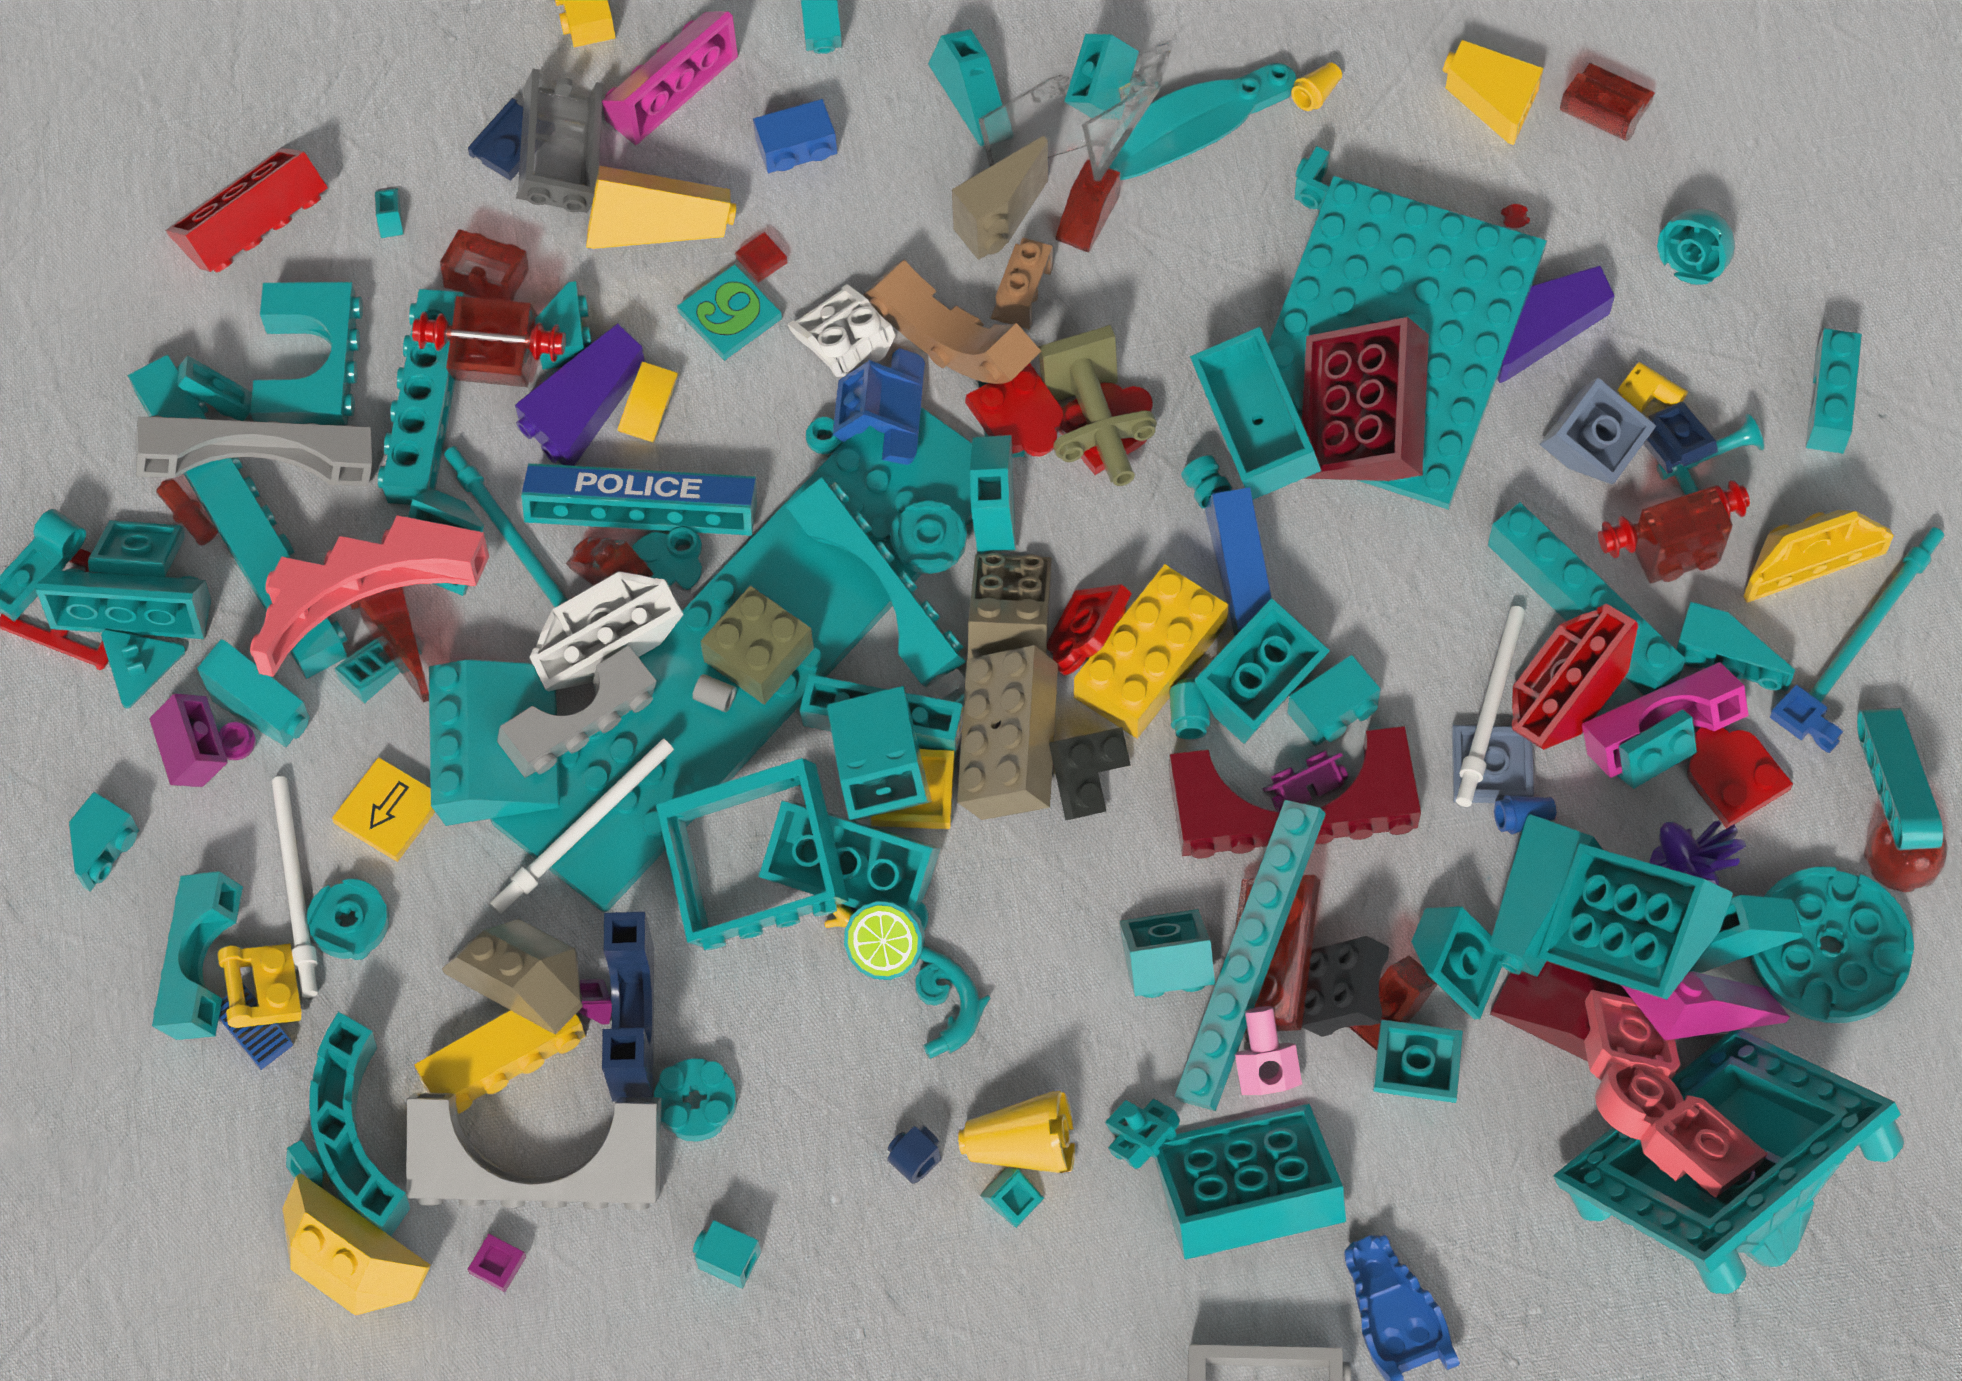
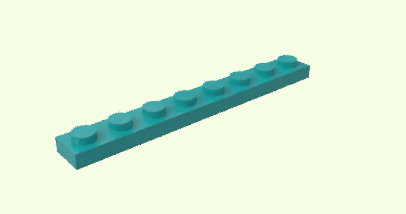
[1174,800,1326,1111]

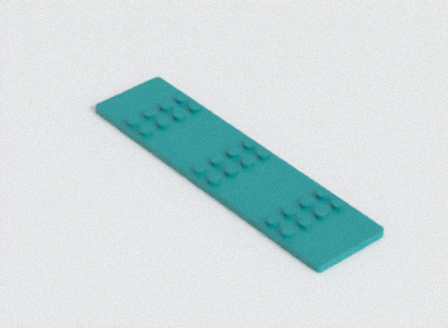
[491,407,973,912]

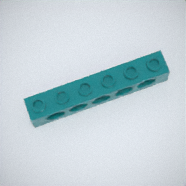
[378,289,468,505]

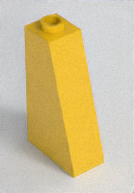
[586,165,736,249]

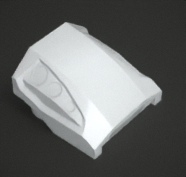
[788,284,895,377]

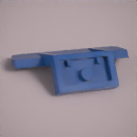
[833,348,925,465]

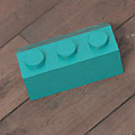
[1194,598,1330,744]

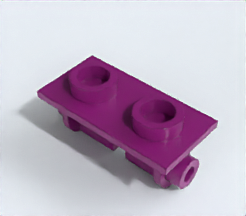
[1262,750,1348,812]

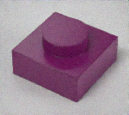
[467,1234,526,1292]

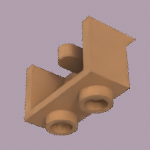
[990,238,1053,330]

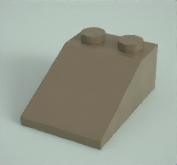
[952,135,1048,260]

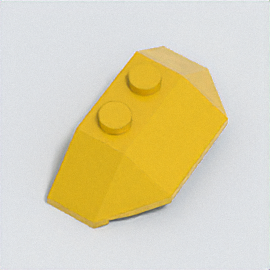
[1743,510,1894,603]
[282,1174,431,1315]

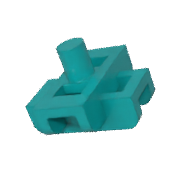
[1105,1098,1180,1169]

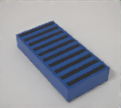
[219,983,293,1070]

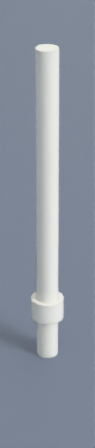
[1456,606,1525,807]
[490,739,674,914]
[272,776,318,998]

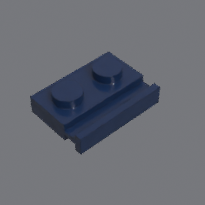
[468,98,555,181]
[1644,401,1718,474]

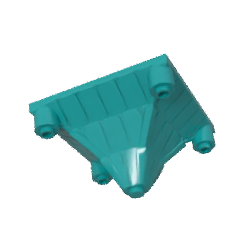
[1553,1029,1904,1294]

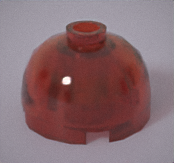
[1864,816,1948,892]

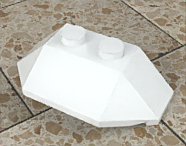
[530,572,684,691]

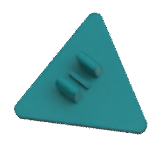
[101,630,186,708]

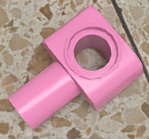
[1235,1006,1302,1095]

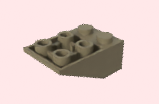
[968,553,1052,659]

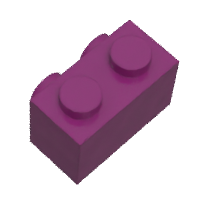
[149,693,228,787]

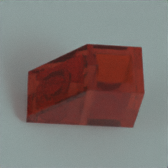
[565,537,654,586]

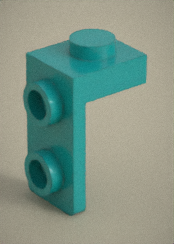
[1294,146,1330,211]

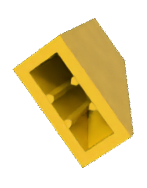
[1443,40,1544,145]

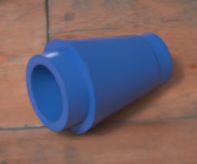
[1494,795,1557,835]

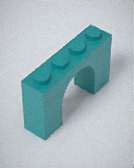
[250,282,363,426]

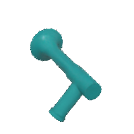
[1656,413,1764,505]

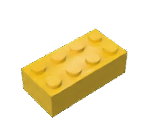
[1074,564,1229,739]

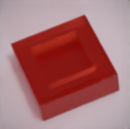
[735,232,788,283]

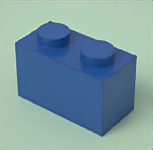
[753,99,837,174]

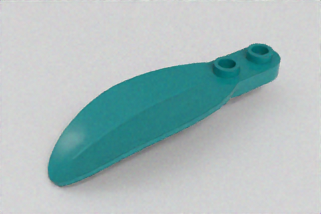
[1106,63,1296,180]

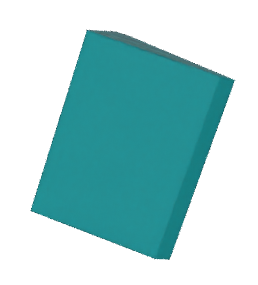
[1373,1020,1463,1103]

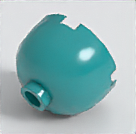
[1657,208,1735,285]

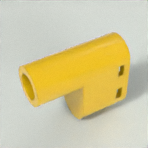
[1617,362,1688,413]

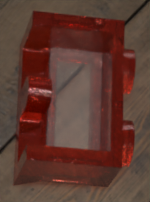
[440,229,529,309]

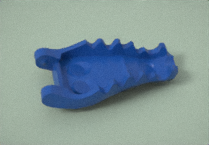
[1344,1235,1460,1381]

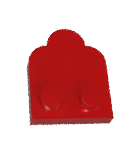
[965,363,1063,457]
[1059,383,1153,475]
[1047,584,1132,675]
[1687,727,1793,828]

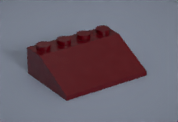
[1302,317,1429,481]
[1490,961,1631,1062]

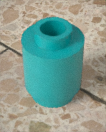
[1169,678,1210,740]

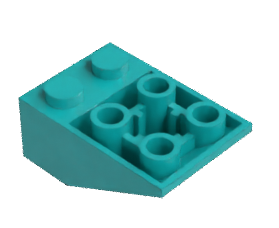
[827,686,932,821]

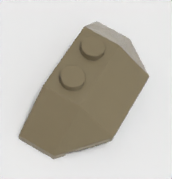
[442,919,583,1035]

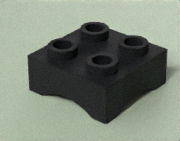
[1299,936,1389,1037]

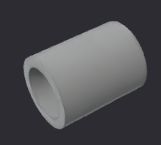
[693,674,736,712]

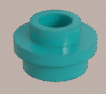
[805,417,842,454]

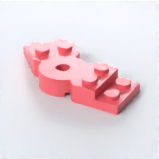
[1584,990,1768,1198]

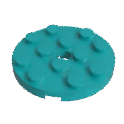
[1750,867,1914,1023]

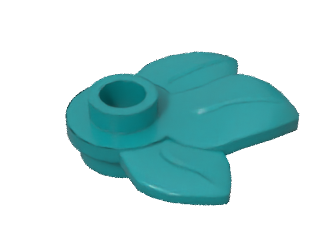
[630,527,702,590]

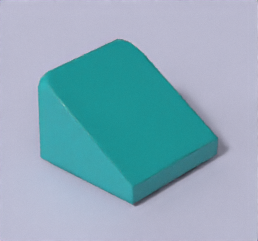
[980,1167,1044,1228]

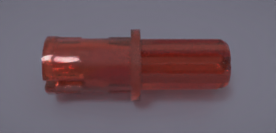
[156,479,218,546]

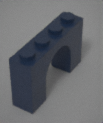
[602,911,654,1102]

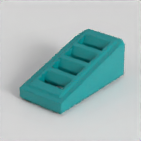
[334,626,422,704]

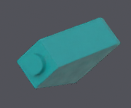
[197,639,310,748]

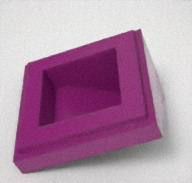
[578,979,612,1025]

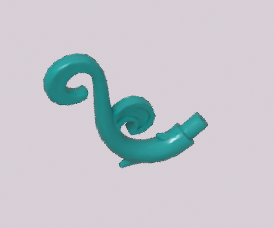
[915,902,991,1059]

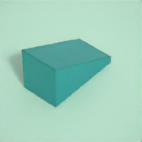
[375,188,404,238]

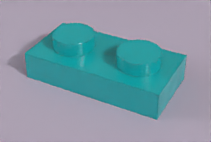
[177,355,252,421]

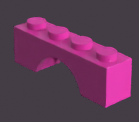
[1582,662,1749,778]

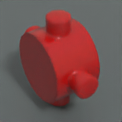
[1501,204,1530,228]

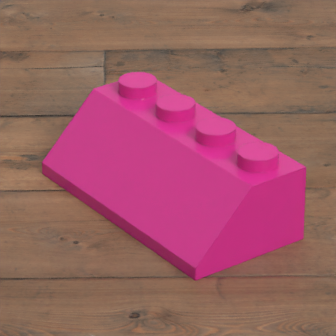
[602,11,738,146]

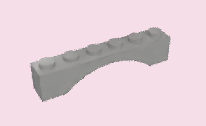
[136,416,372,486]

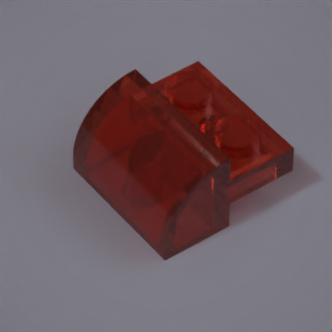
[1560,63,1655,142]

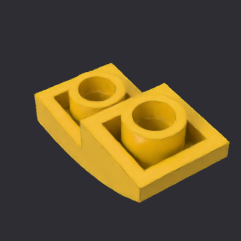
[617,361,678,443]

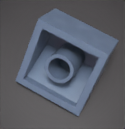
[1539,378,1656,484]

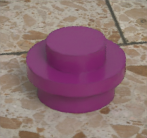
[218,722,256,760]

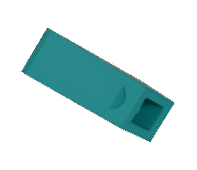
[928,29,1011,146]
[1676,601,1795,691]

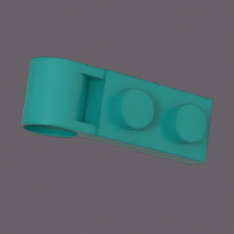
[0,509,86,621]

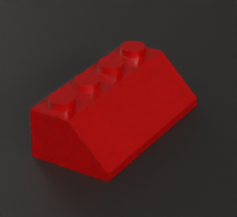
[165,148,328,273]

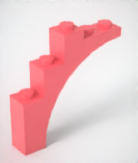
[250,515,489,677]

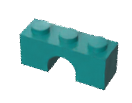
[1806,328,1862,454]

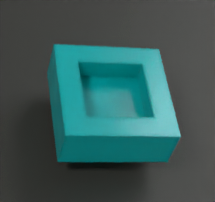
[286,1140,325,1188]

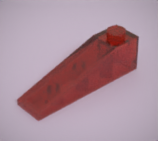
[350,587,429,703]

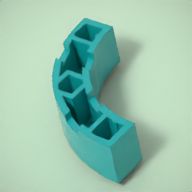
[309,1011,411,1236]

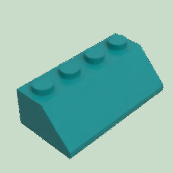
[36,568,212,639]
[758,800,941,914]

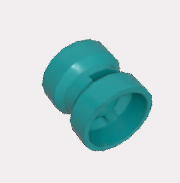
[1181,455,1232,509]

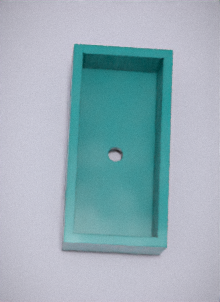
[1190,327,1321,500]

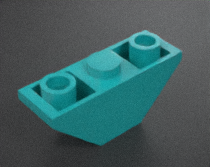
[970,435,1016,552]
[1689,895,1804,973]

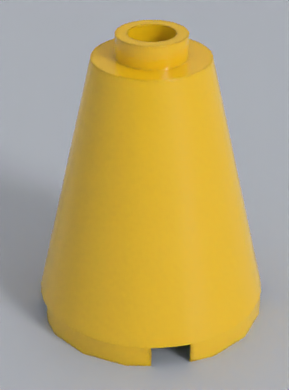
[958,1090,1075,1173]

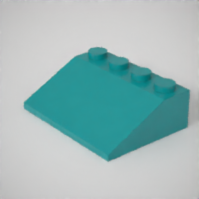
[429,660,560,826]
[1538,843,1733,1000]
[1155,1103,1346,1260]

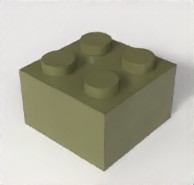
[700,585,814,705]

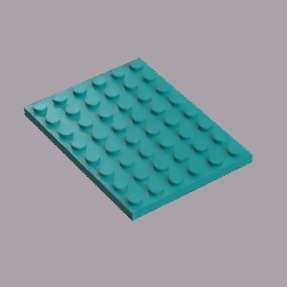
[1254,176,1547,510]

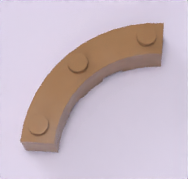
[863,259,1041,384]

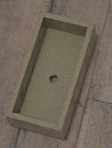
[957,645,1058,820]

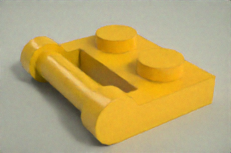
[217,943,302,1028]

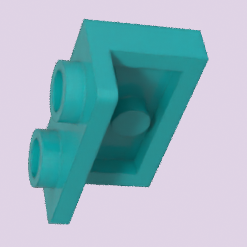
[1616,709,1697,789]

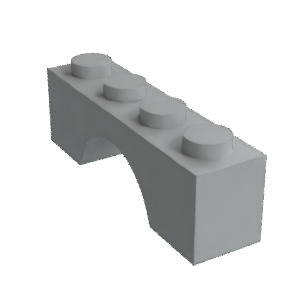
[497,645,657,778]

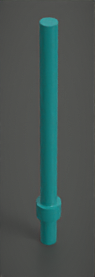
[444,446,568,608]
[1809,527,1945,702]

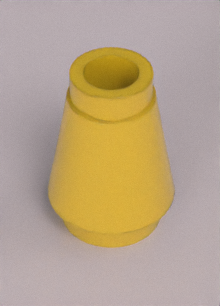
[1291,62,1342,111]

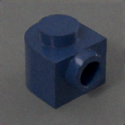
[887,1125,942,1184]

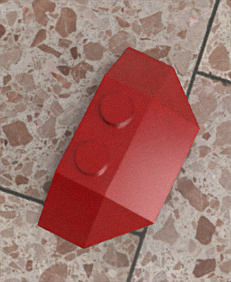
[1512,604,1638,750]

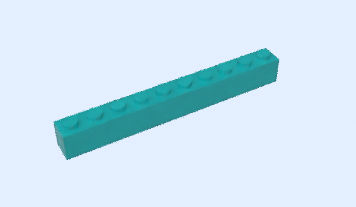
[127,354,348,679]

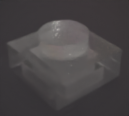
[925,669,966,703]

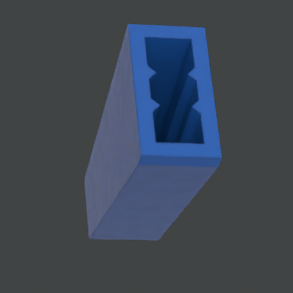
[1205,487,1272,636]

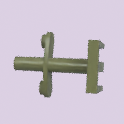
[1038,325,1157,486]

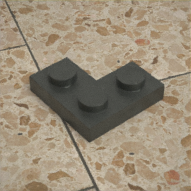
[1049,727,1131,820]

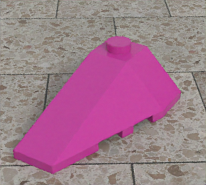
[1621,971,1790,1040]

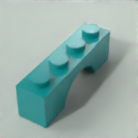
[152,871,243,1040]

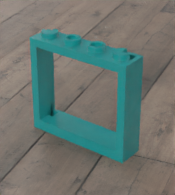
[656,758,849,950]

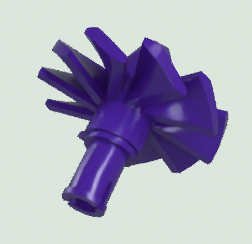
[1649,821,1746,886]

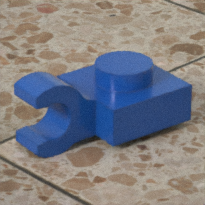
[1770,684,1843,753]

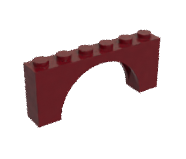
[1169,726,1421,859]

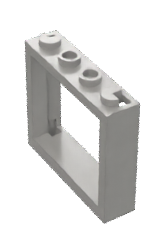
[1187,1345,1351,1381]

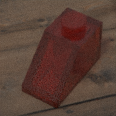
[1056,159,1120,253]
[1349,955,1438,1051]

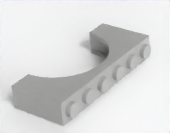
[406,1093,661,1210]

